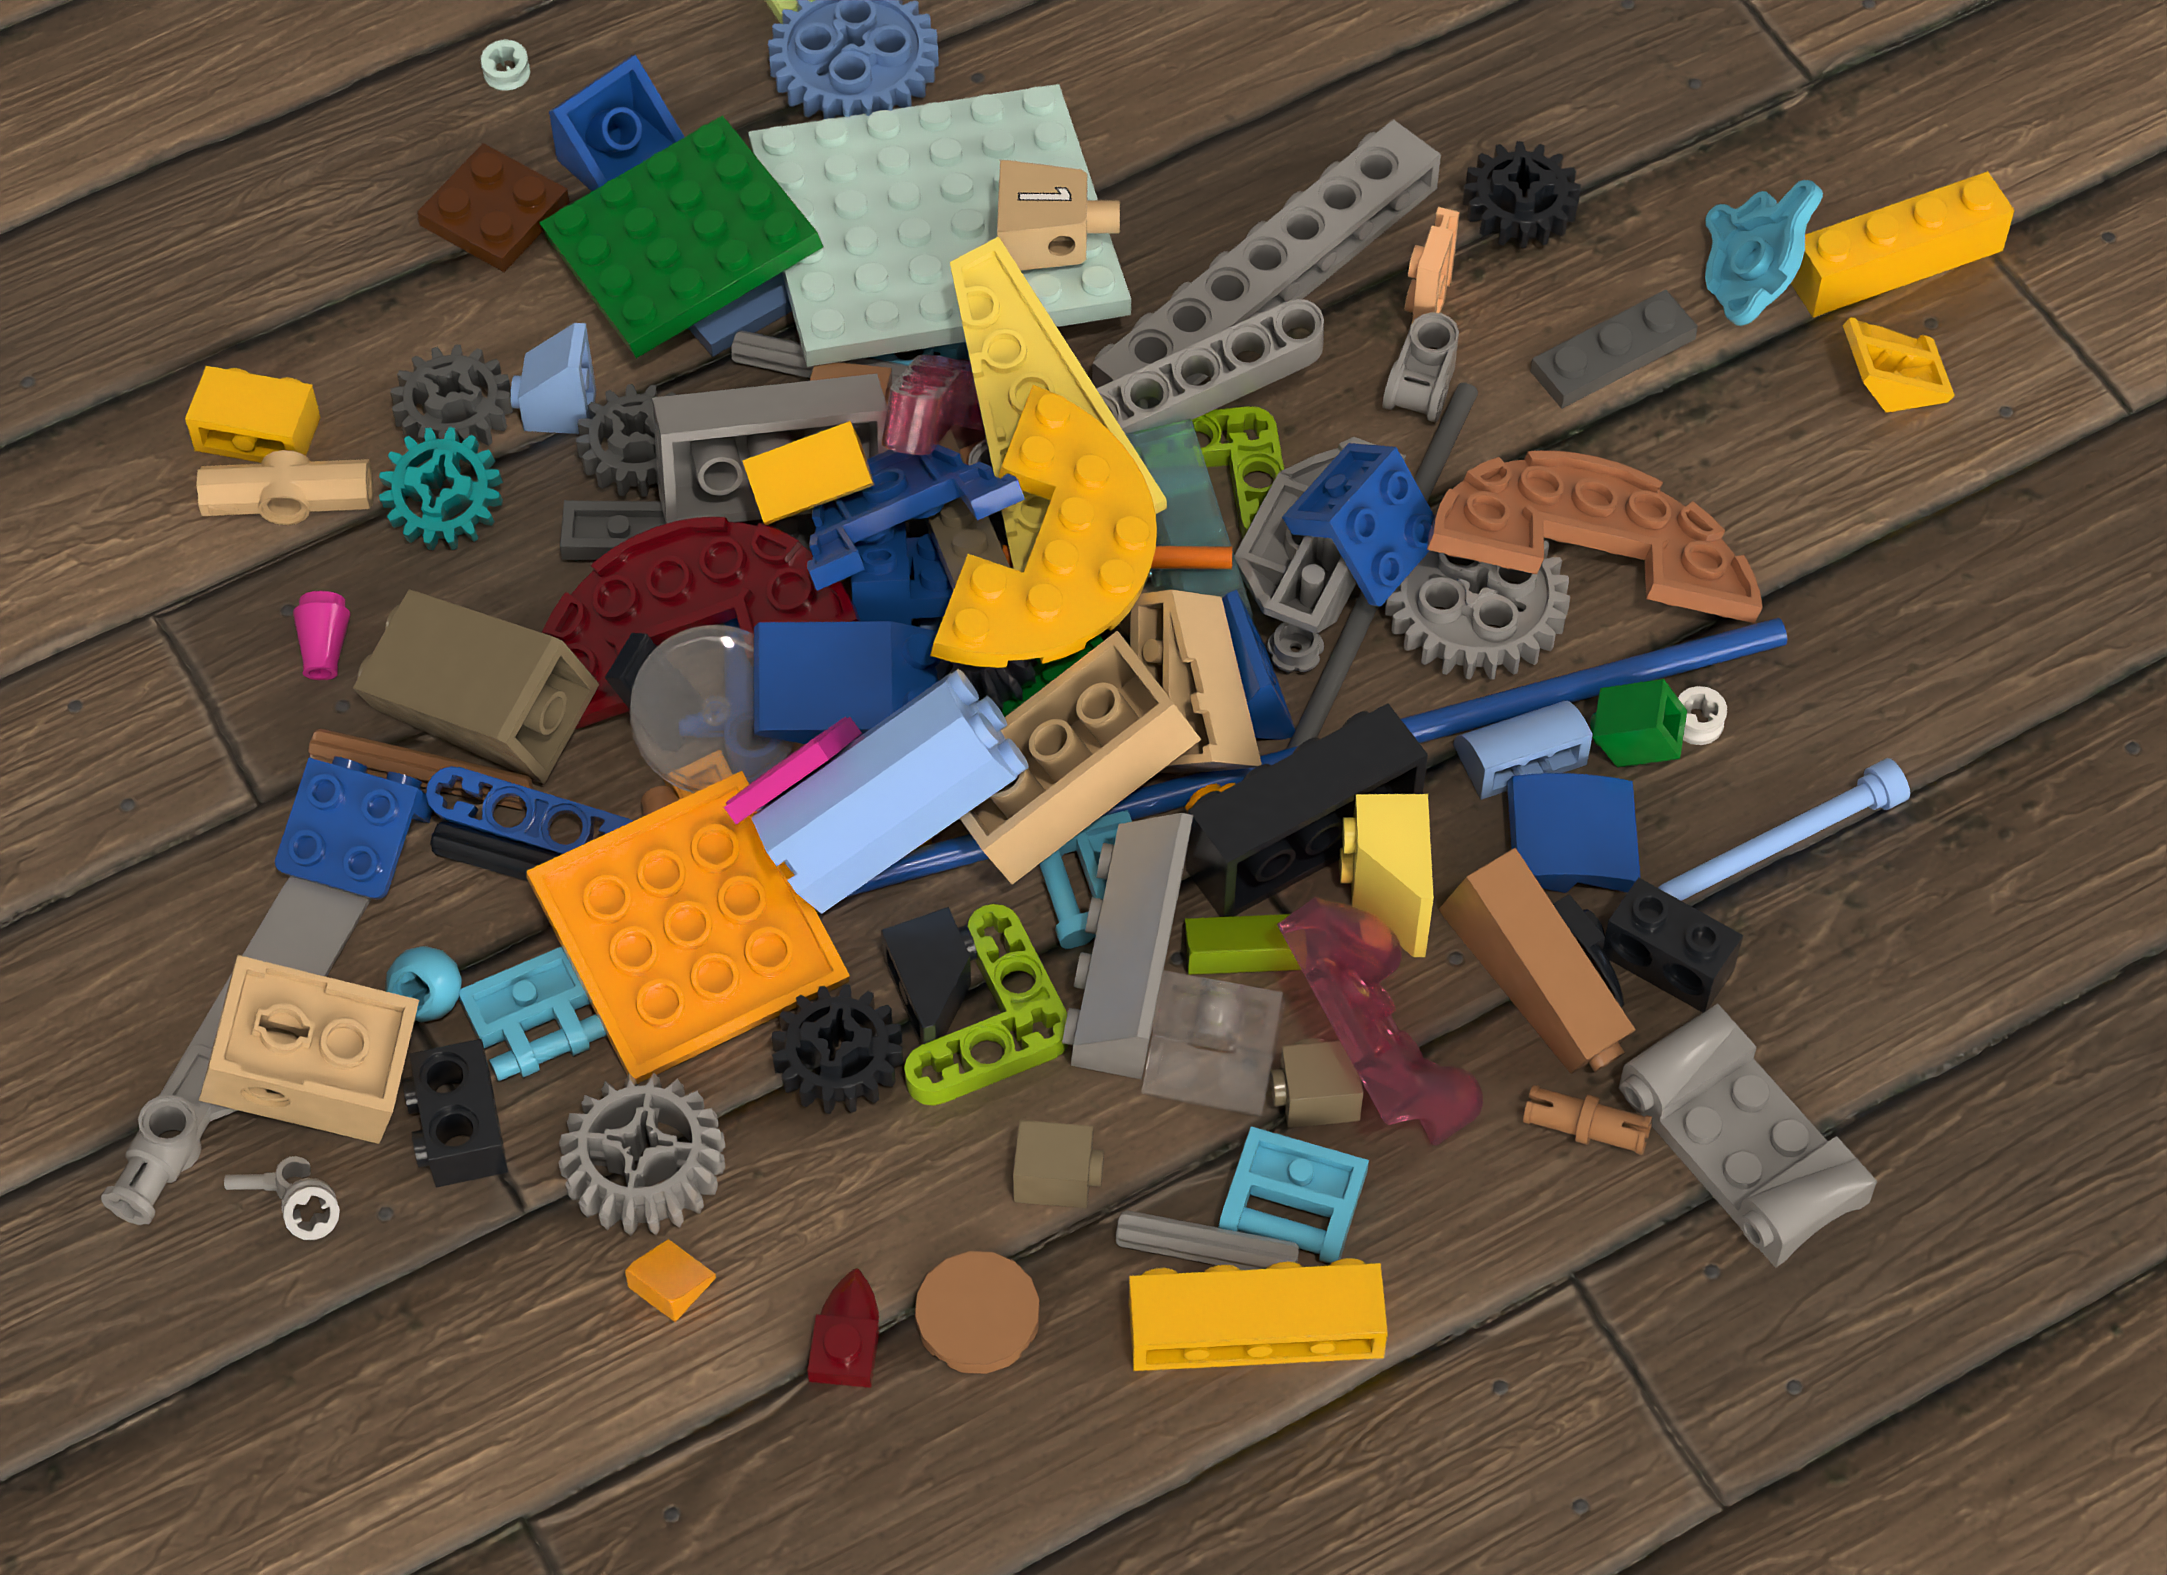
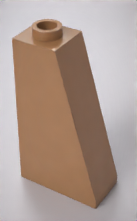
[1439,848,1635,1074]

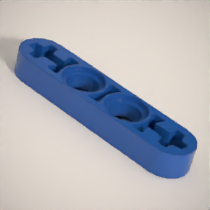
[426,766,633,855]

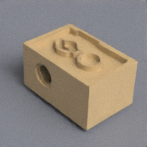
[199,955,419,1144]

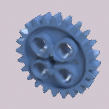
[768,0,939,119]

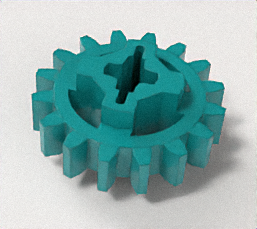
[379,427,503,550]

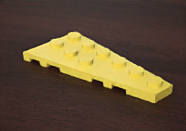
[950,236,1167,572]

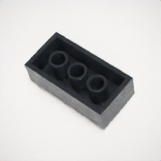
[1186,703,1428,917]

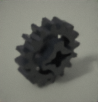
[1463,141,1581,248]
[771,984,903,1114]

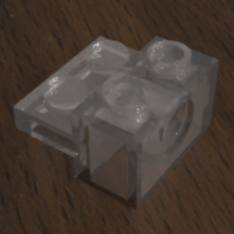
[1142,970,1286,1117]

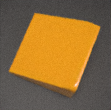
[625,1239,716,1322]

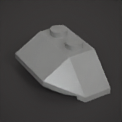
[1233,437,1406,634]

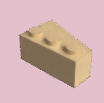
[1130,590,1262,775]

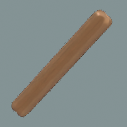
[308,729,533,809]

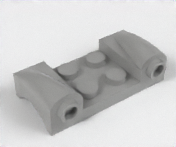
[1619,1003,1877,1268]

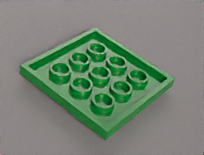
[539,115,824,358]

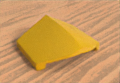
[1842,317,1955,413]

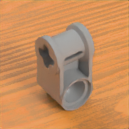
[1383,312,1459,423]

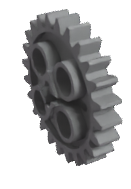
[1385,540,1570,680]

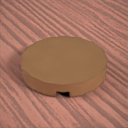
[915,1251,1040,1374]

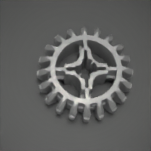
[559,1073,725,1237]

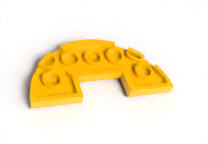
[930,385,1157,668]

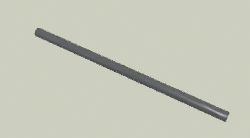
[1287,383,1478,749]

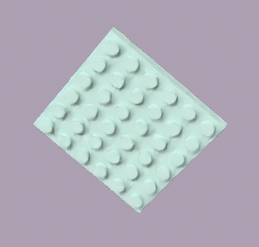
[748,84,1131,367]

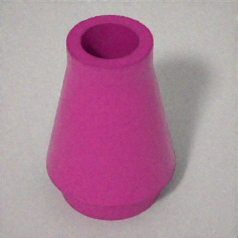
[293,591,351,680]

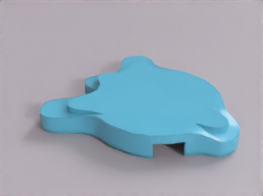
[1705,180,1823,326]

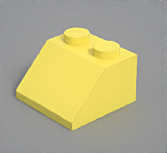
[1339,794,1434,957]

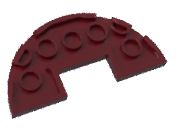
[542,516,861,730]

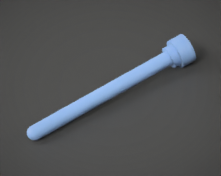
[1658,758,1910,901]

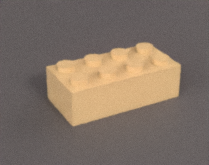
[960,631,1201,885]

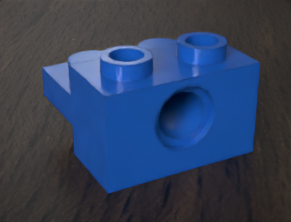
[851,521,953,626]

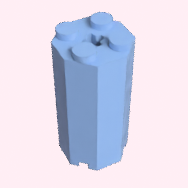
[751,669,1029,914]

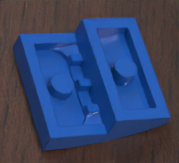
[1507,773,1641,893]

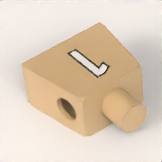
[997,160,1120,271]

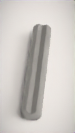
[1116,1210,1299,1270]

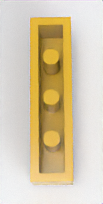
[1791,171,2015,318]
[1129,1259,1388,1371]

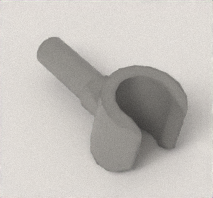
[224,1156,311,1199]

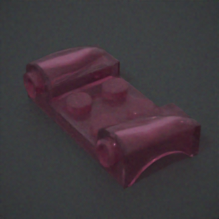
[1277,897,1483,1146]

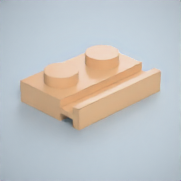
[1404,207,1459,323]

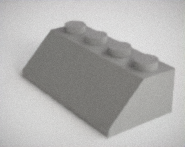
[1062,813,1193,1080]

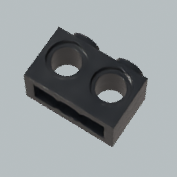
[1603,877,1743,1013]
[402,1038,509,1188]

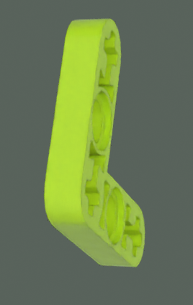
[1134,406,1284,540]
[904,904,1068,1106]

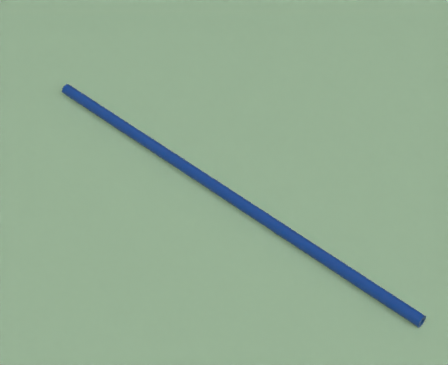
[845,618,1787,898]

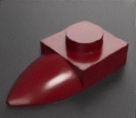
[807,1268,879,1388]

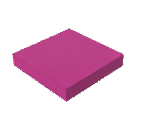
[724,716,862,824]

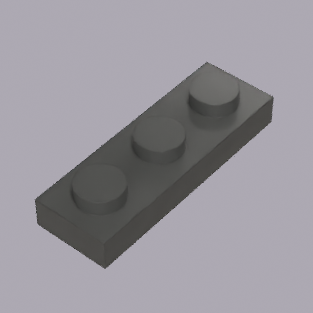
[1530,290,1698,409]

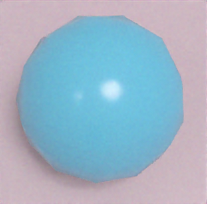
[385,946,462,1022]

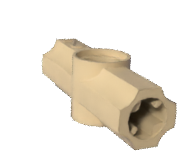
[196,450,374,525]

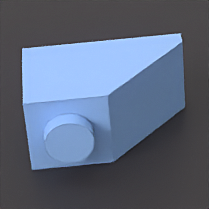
[511,323,597,434]

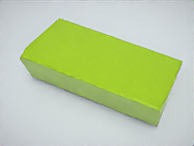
[1185,914,1309,975]

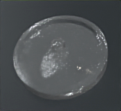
[629,625,795,793]

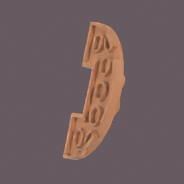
[1427,451,1763,623]

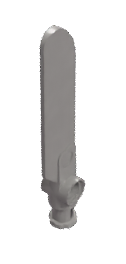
[101,876,371,1225]

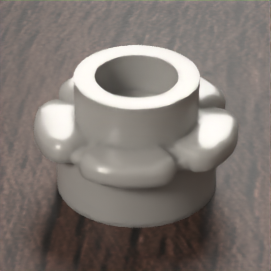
[1267,622,1324,672]

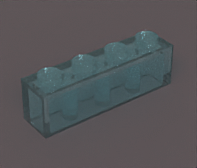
[1126,419,1253,618]

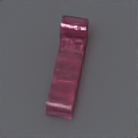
[881,355,984,455]

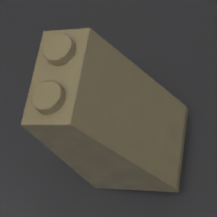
[353,589,599,784]

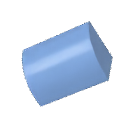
[1453,701,1593,800]

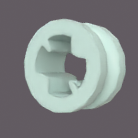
[481,40,531,91]

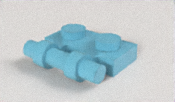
[459,946,607,1082]

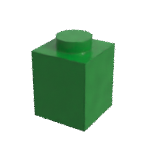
[1590,679,1687,767]

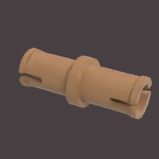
[1523,1085,1653,1155]

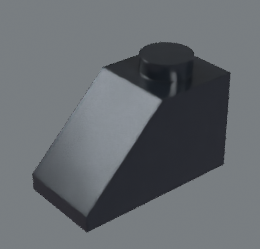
[881,907,978,1045]

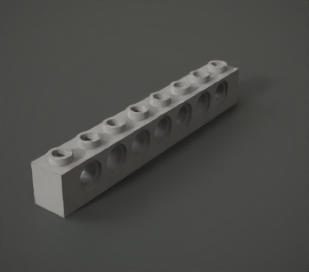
[1092,119,1441,409]

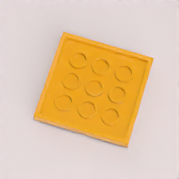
[526,771,850,1084]

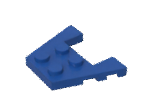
[807,437,1025,591]

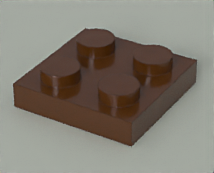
[417,143,570,272]

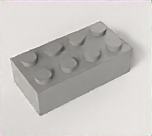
[652,374,889,524]

